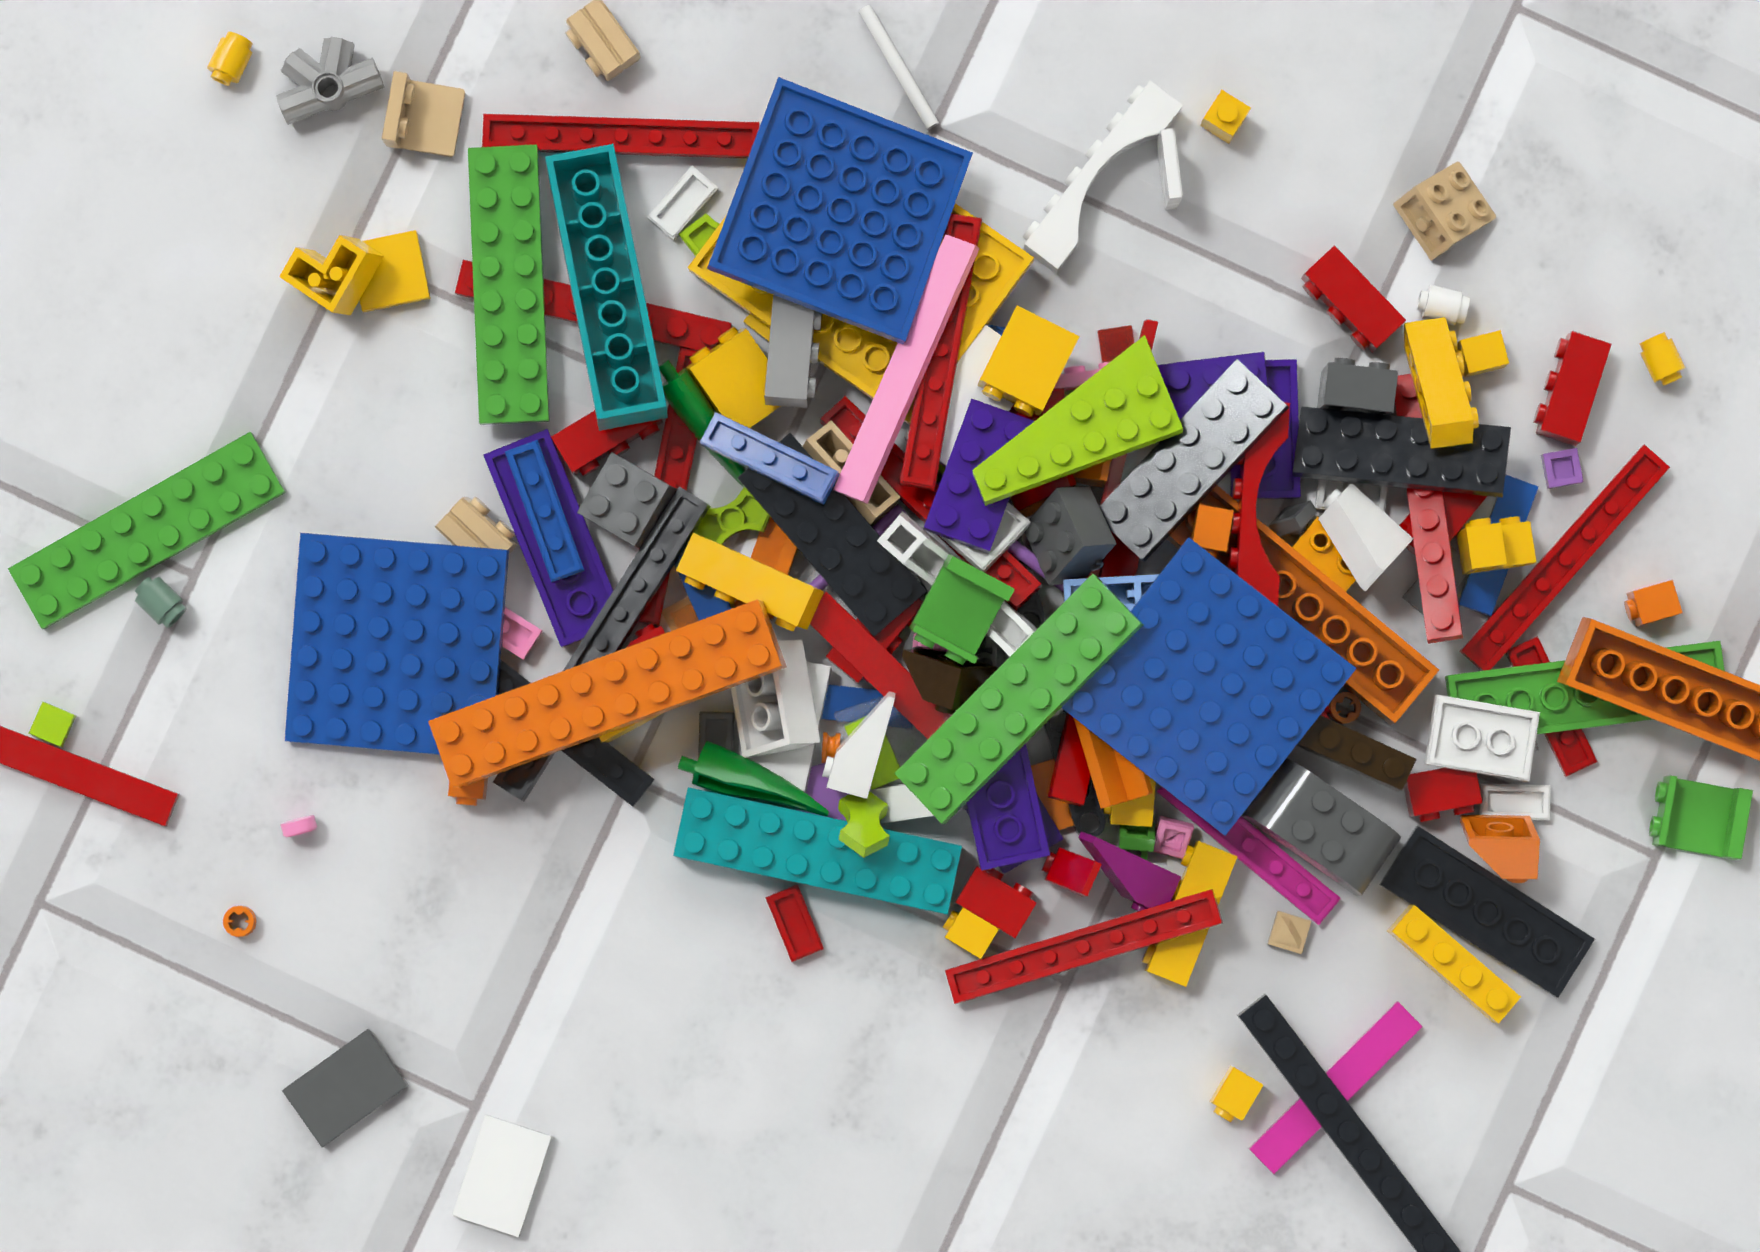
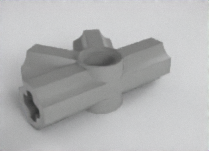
[276,37,385,125]

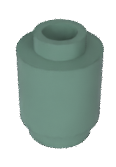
[135,577,187,628]

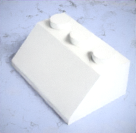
[731,640,820,758]

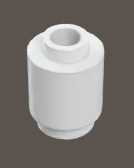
[1416,285,1470,326]

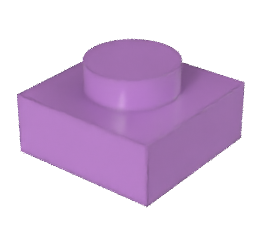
[1541,448,1583,489]

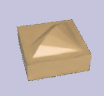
[1267,911,1311,954]

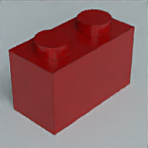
[1404,768,1482,822]
[955,866,1037,939]

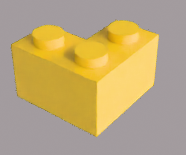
[279,235,384,315]
[1456,516,1536,575]

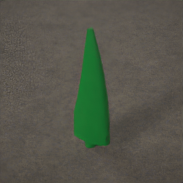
[659,360,746,487]
[678,741,829,817]

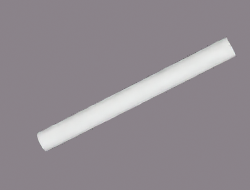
[859,5,939,130]

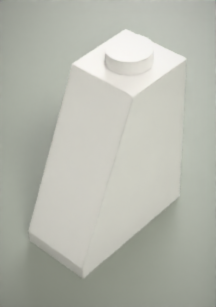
[1318,483,1413,591]

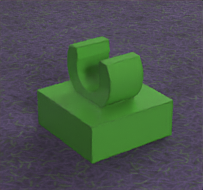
[1119,823,1155,860]

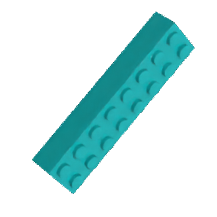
[545,144,668,431]
[673,787,962,915]

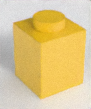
[1200,90,1251,144]
[1455,330,1509,378]
[942,907,999,959]
[1209,1065,1263,1122]

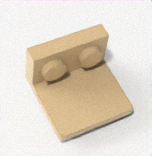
[382,71,465,157]
[1393,161,1496,261]

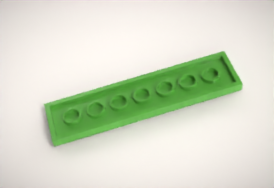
[468,145,550,425]
[8,432,286,629]
[894,574,1144,824]
[1445,641,1725,734]

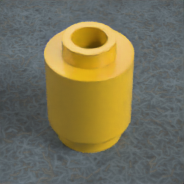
[207,32,253,86]
[1640,332,1686,386]

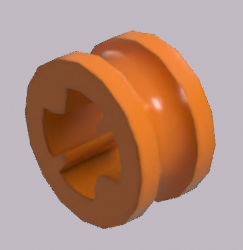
[1329,692,1361,724]
[821,732,841,763]
[223,906,257,937]

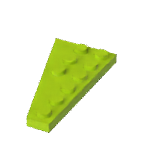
[972,335,1183,506]

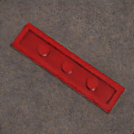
[1506,636,1598,777]

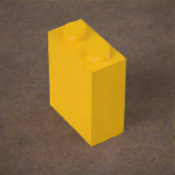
[977,305,1080,417]
[686,327,781,428]

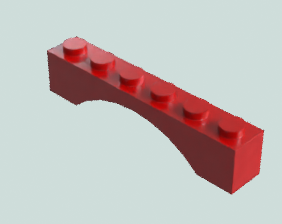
[1228,402,1290,607]

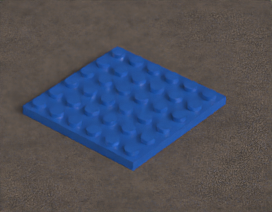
[707,77,973,344]
[285,533,509,755]
[1062,537,1357,836]

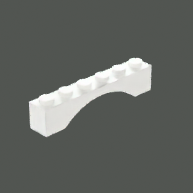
[1023,81,1183,274]
[877,511,1037,657]

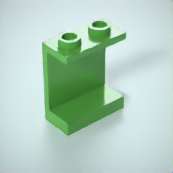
[909,554,1015,665]
[1649,775,1753,860]

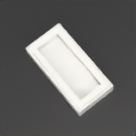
[647,166,719,241]
[1479,784,1550,820]

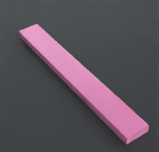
[833,234,979,504]

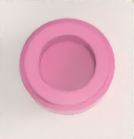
[280,815,317,837]

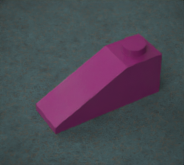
[1078,832,1181,911]

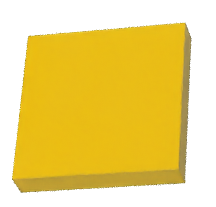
[360,230,431,313]

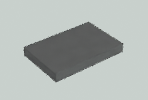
[282,1029,409,1147]

